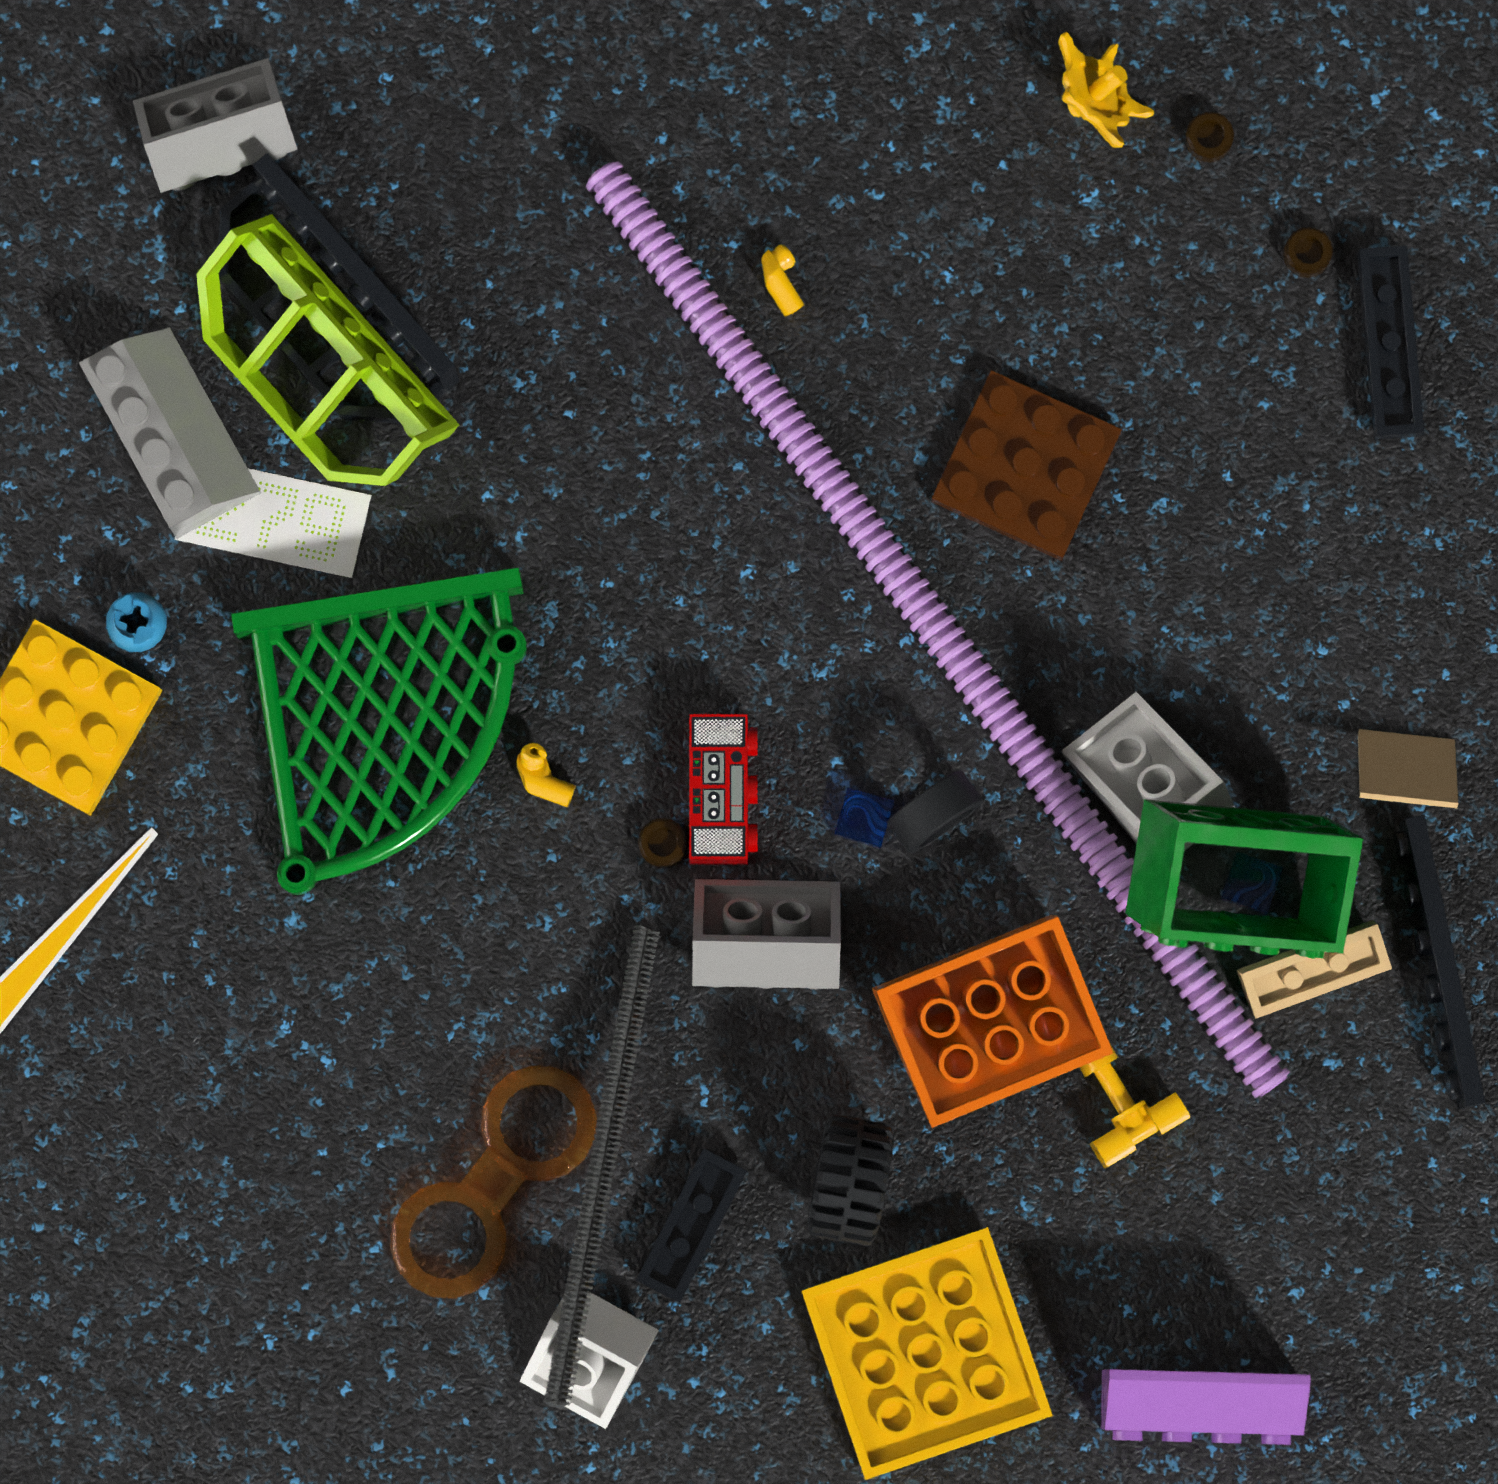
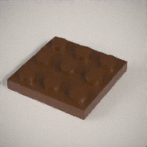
[931,370,1122,561]

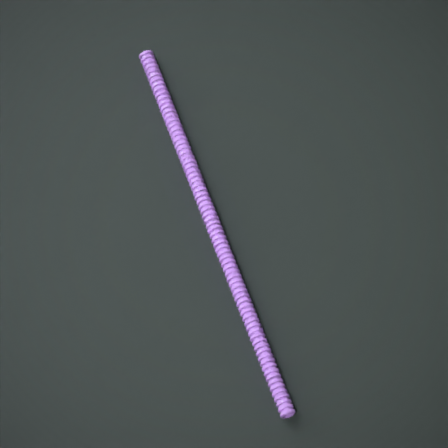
[586,161,1290,1098]

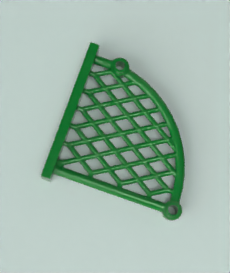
[231,568,527,895]

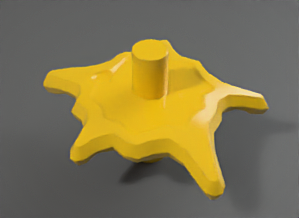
[1058,32,1154,148]

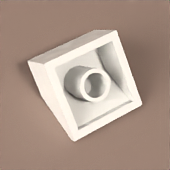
[520,1291,659,1429]

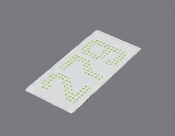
[175,469,371,578]

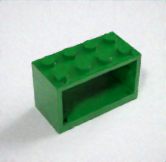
[1125,799,1363,959]

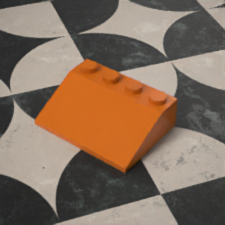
[872,915,1113,1128]

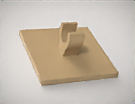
[1358,729,1458,808]

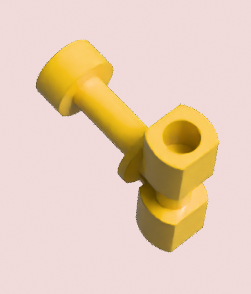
[1079,1042,1191,1169]

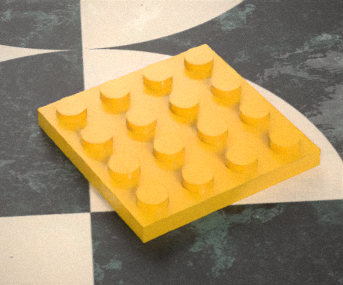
[801,1227,1053,1480]

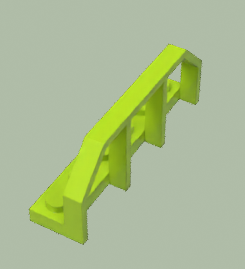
[196,214,460,486]

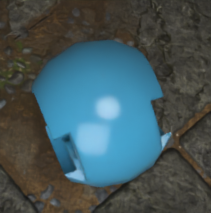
[106,592,167,652]

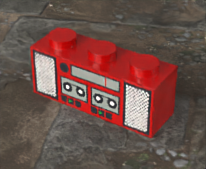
[689,714,758,865]

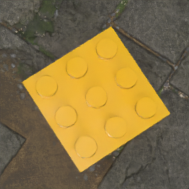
[0,619,162,816]

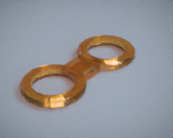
[390,1065,597,1299]

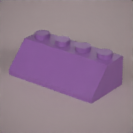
[1101,1369,1310,1445]

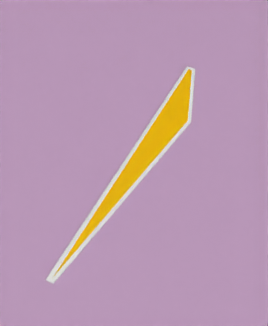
[0,827,158,1034]

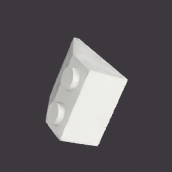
[1061,692,1235,851]

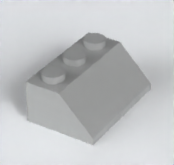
[133,58,297,193]
[692,879,841,990]

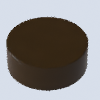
[1185,112,1234,162]
[1283,227,1333,278]
[638,818,687,868]

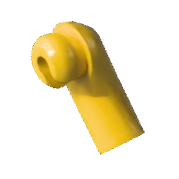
[761,244,804,317]
[517,743,576,808]

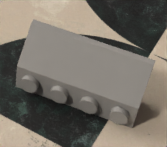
[79,328,261,539]

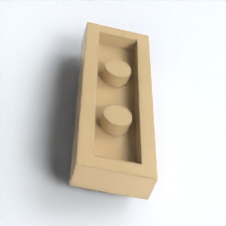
[1237,920,1392,1019]

